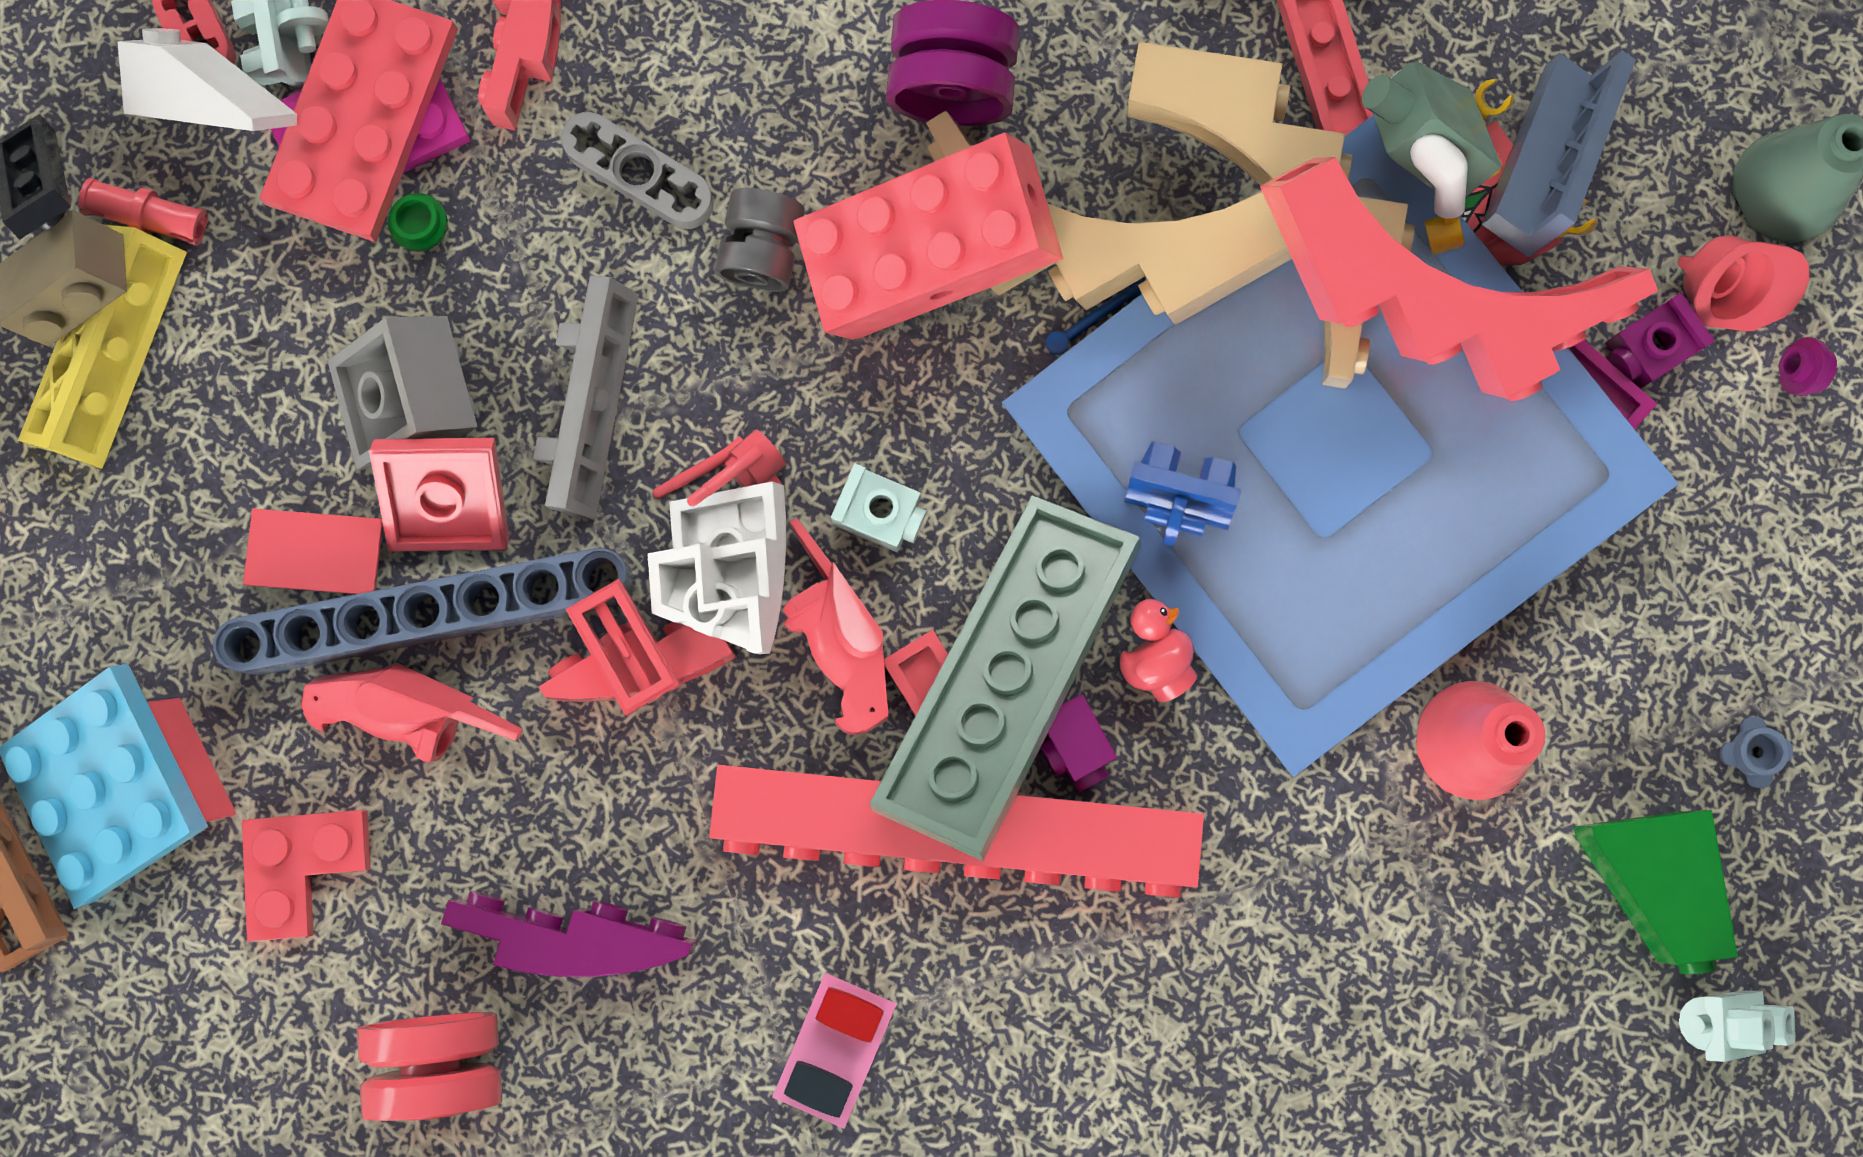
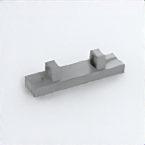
[533,275,639,520]

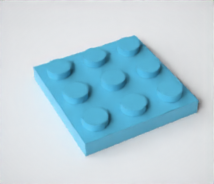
[0,663,208,909]

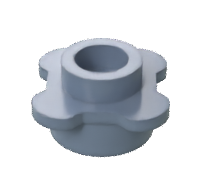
[1720,716,1793,788]

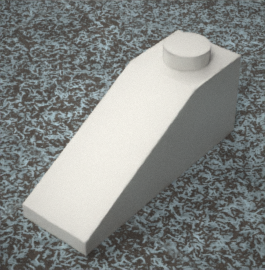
[117,28,297,131]

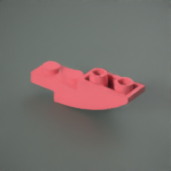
[478,0,561,131]
[539,621,737,702]

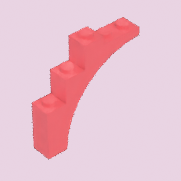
[1260,157,1658,401]

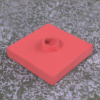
[369,438,509,552]

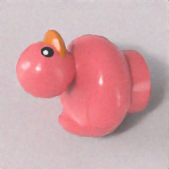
[1119,599,1197,702]

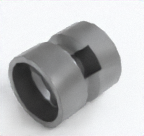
[714,188,805,292]

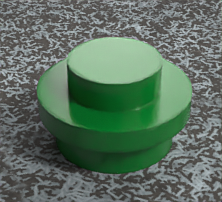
[388,193,448,252]

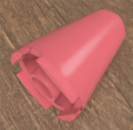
[1416,681,1545,800]

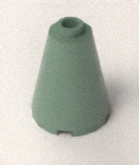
[1732,114,1863,243]

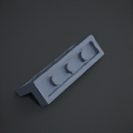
[1482,50,1636,258]

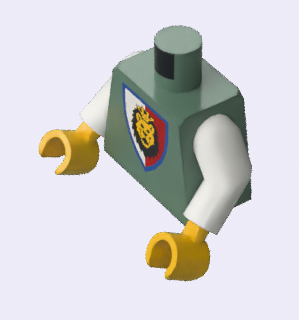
[1362,61,1502,255]

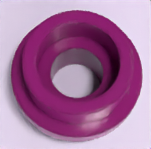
[1779,337,1837,396]

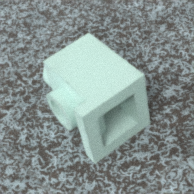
[831,463,927,553]

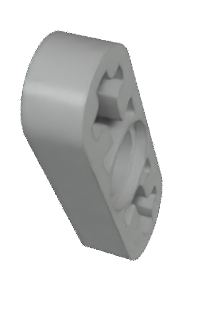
[561,112,714,229]

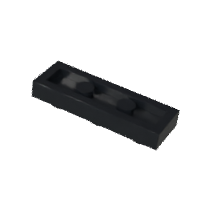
[0,114,71,240]

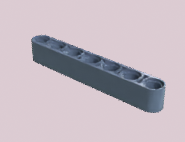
[213,548,634,675]

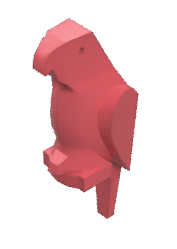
[783,518,889,735]
[301,663,523,763]

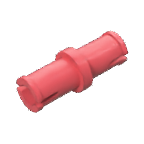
[78,178,208,246]

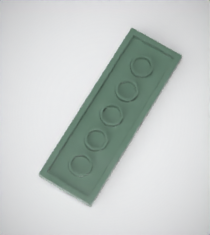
[869,495,1141,861]

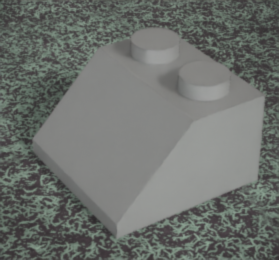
[327,316,477,471]

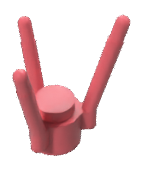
[652,429,786,507]

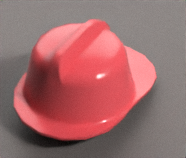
[1677,235,1810,331]

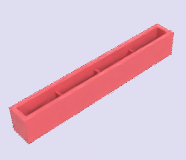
[709,765,1204,898]

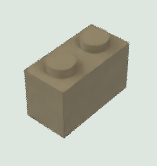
[0,210,127,347]

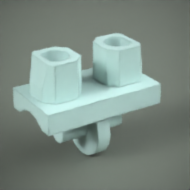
[231,0,329,89]
[1679,991,1796,1062]

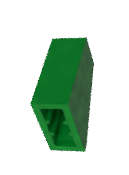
[1574,810,1738,974]

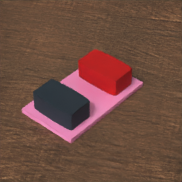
[772,973,897,1129]

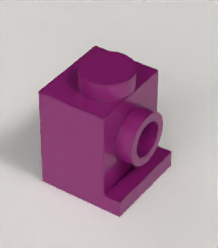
[1605,293,1715,389]
[1040,694,1117,793]

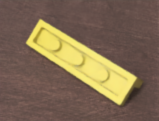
[18,225,187,469]

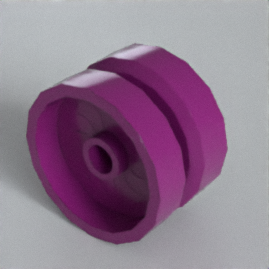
[886,0,1020,127]

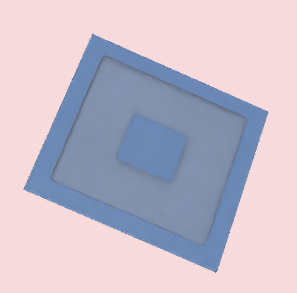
[1001,115,1679,777]

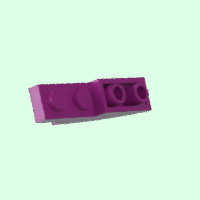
[441,891,698,977]

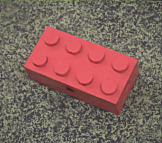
[793,132,1064,340]

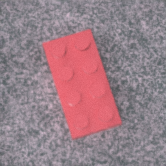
[259,0,458,242]

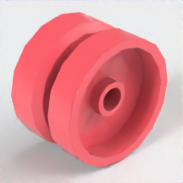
[357,1012,502,1121]

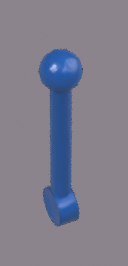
[1046,278,1146,355]

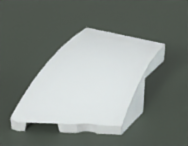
[648,482,786,654]

